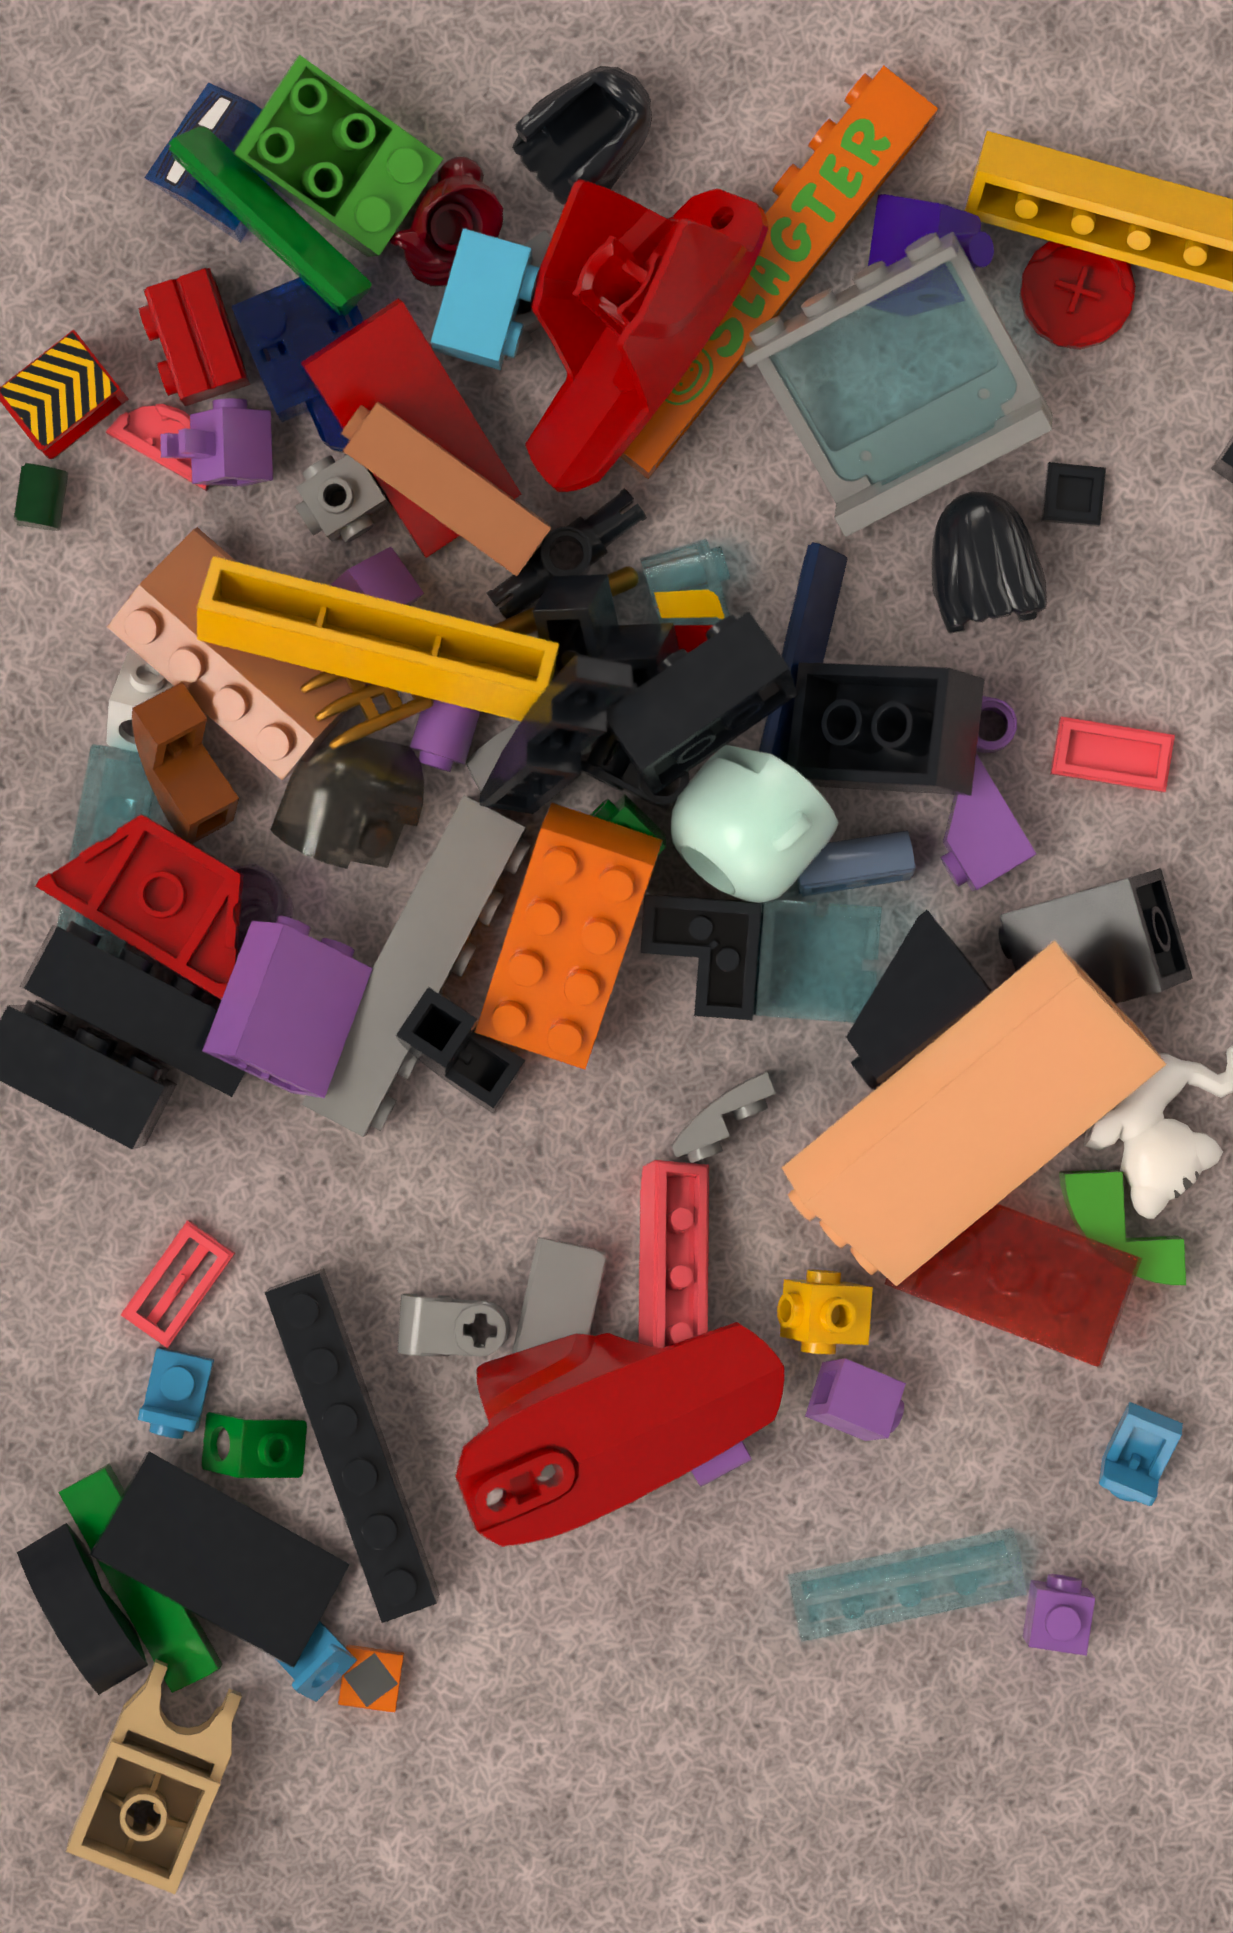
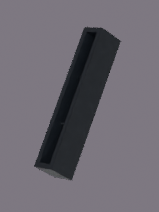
[264,1269,440,1623]

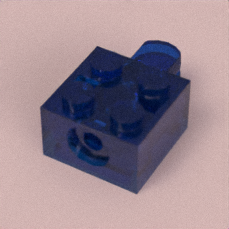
[231,277,364,453]

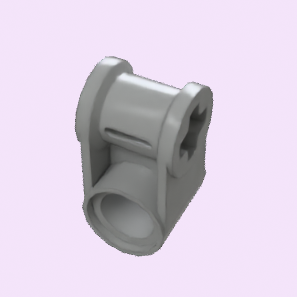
[397,1294,510,1357]

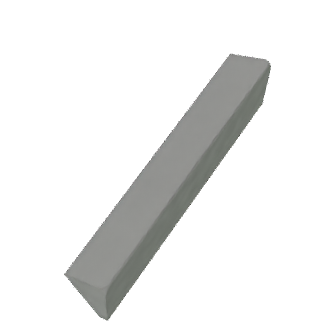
[512,1237,606,1478]

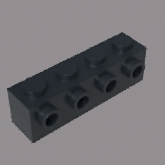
[20,921,246,1097]

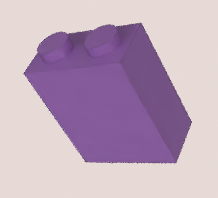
[202,916,373,1098]

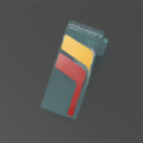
[639,539,730,653]

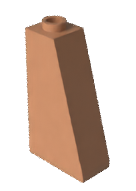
[341,402,551,576]

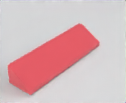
[638,1160,709,1348]

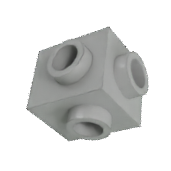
[295,455,390,543]

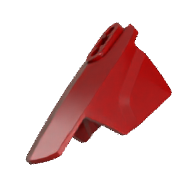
[525,179,769,492]
[455,1322,784,1547]

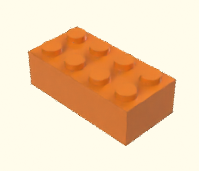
[475,802,663,1070]

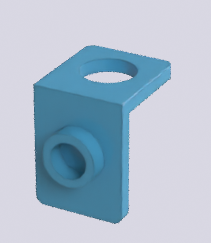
[276,1621,357,1702]

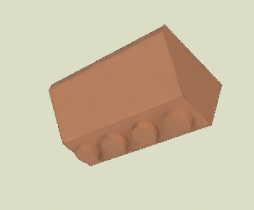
[107,527,370,780]

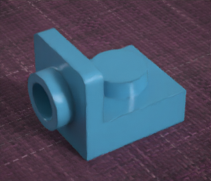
[138,1347,214,1439]

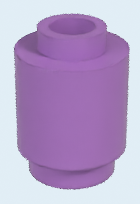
[410,699,481,772]

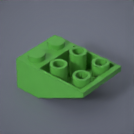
[233,55,444,257]

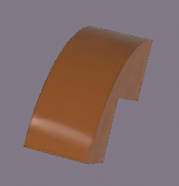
[132,682,239,844]

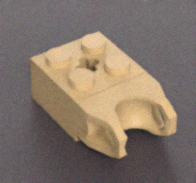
[66,1659,242,1894]

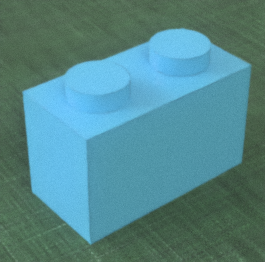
[431,228,540,370]

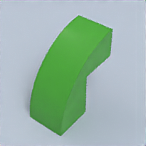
[1059,1169,1186,1285]

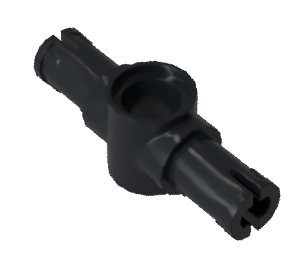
[486,488,647,619]

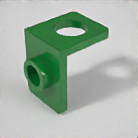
[201,1412,307,1478]

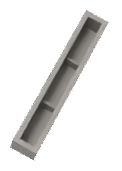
[301,795,531,1137]

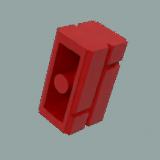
[138,268,250,406]

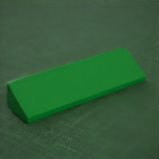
[168,126,372,316]
[58,1464,223,1693]

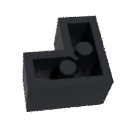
[533,574,679,710]
[640,894,762,1021]

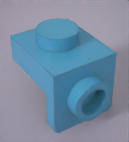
[1099,1402,1183,1506]

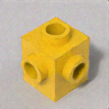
[777,1269,873,1354]

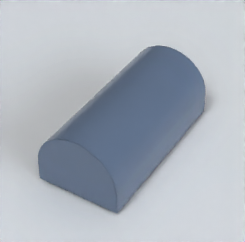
[797,830,916,897]

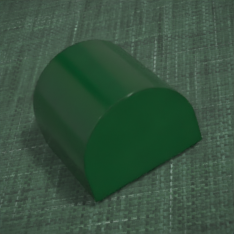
[14,463,69,531]

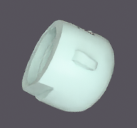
[671,745,838,903]

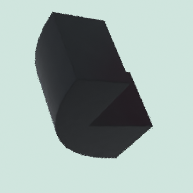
[396,987,525,1114]
[17,1523,148,1695]

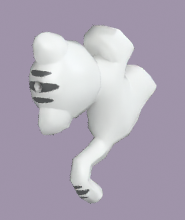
[1084,1045,1233,1219]

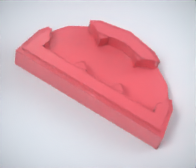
[106,404,209,491]

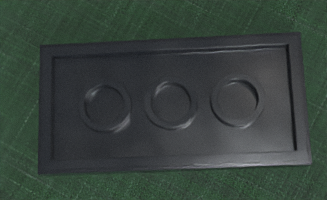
[89,1451,350,1668]

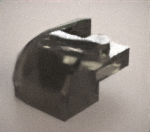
[270,737,424,869]

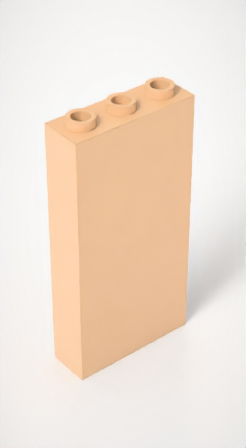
[782,940,1167,1286]

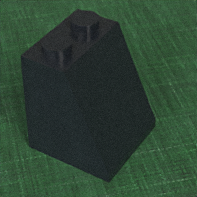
[998,868,1193,1004]
[846,910,993,1090]

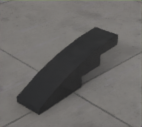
[480,655,632,814]

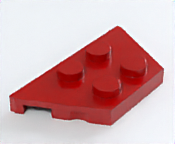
[35,814,244,1000]

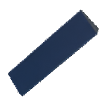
[758,542,848,764]

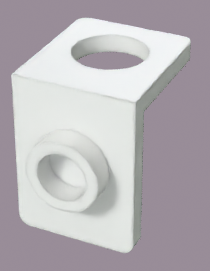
[106,648,173,753]

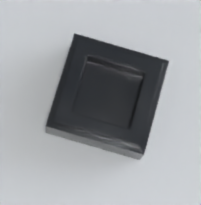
[1041,462,1106,527]

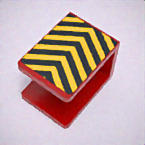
[0,329,129,459]

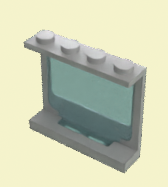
[743,232,1053,537]

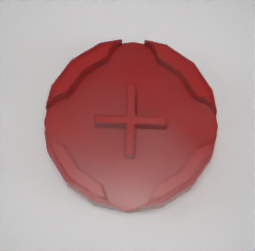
[1019,241,1136,350]

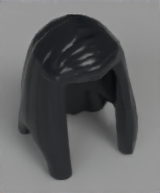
[512,66,652,205]
[932,491,1047,634]

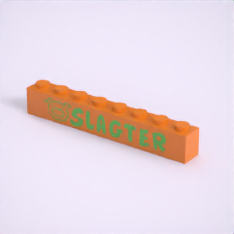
[620,65,938,479]

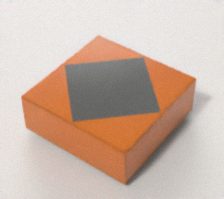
[338,1644,404,1713]

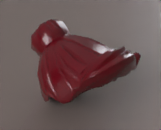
[390,156,503,287]

